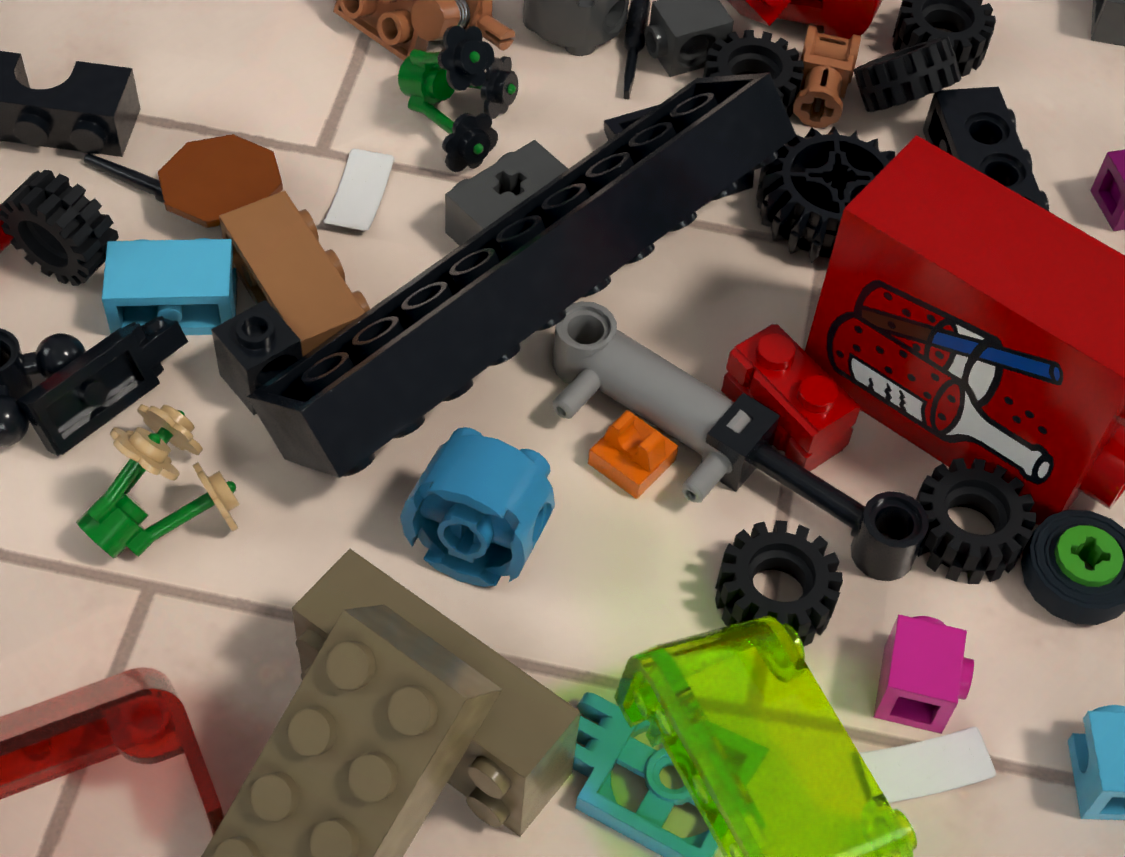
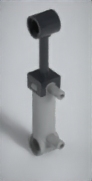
[552,301,929,581]

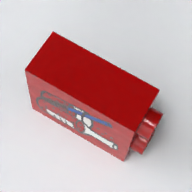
[805,135,1125,525]

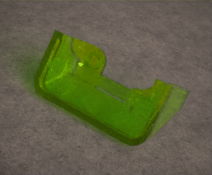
[614,616,917,857]

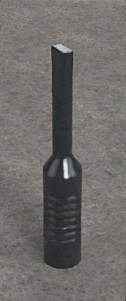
[624,0,651,99]

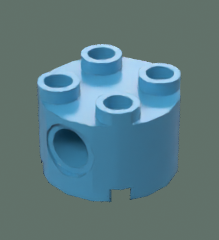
[400,427,555,587]

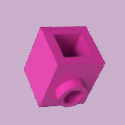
[874,614,974,734]

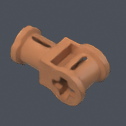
[793,25,861,128]

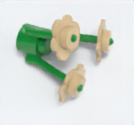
[76,404,240,558]

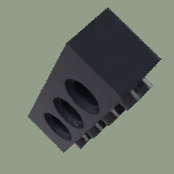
[923,86,1049,211]

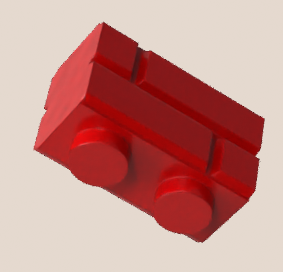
[721,324,861,471]

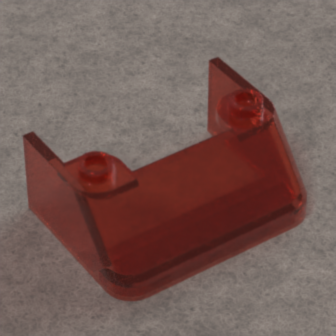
[0,667,224,837]

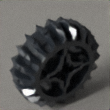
[756,126,895,264]

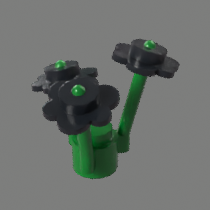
[398,26,518,172]

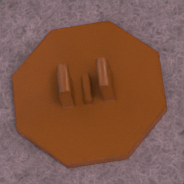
[158,134,283,228]

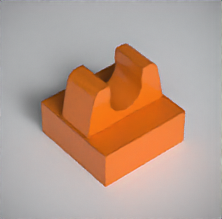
[588,410,679,499]

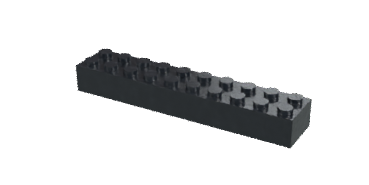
[247,73,796,478]

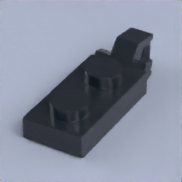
[17,316,188,456]

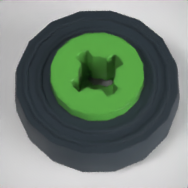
[1021,510,1125,625]

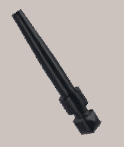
[84,154,165,204]

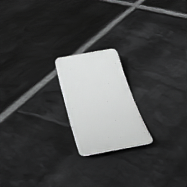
[323,149,394,231]
[854,727,996,805]

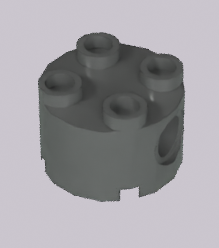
[523,0,629,56]

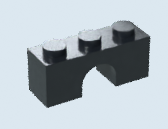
[0,51,141,157]

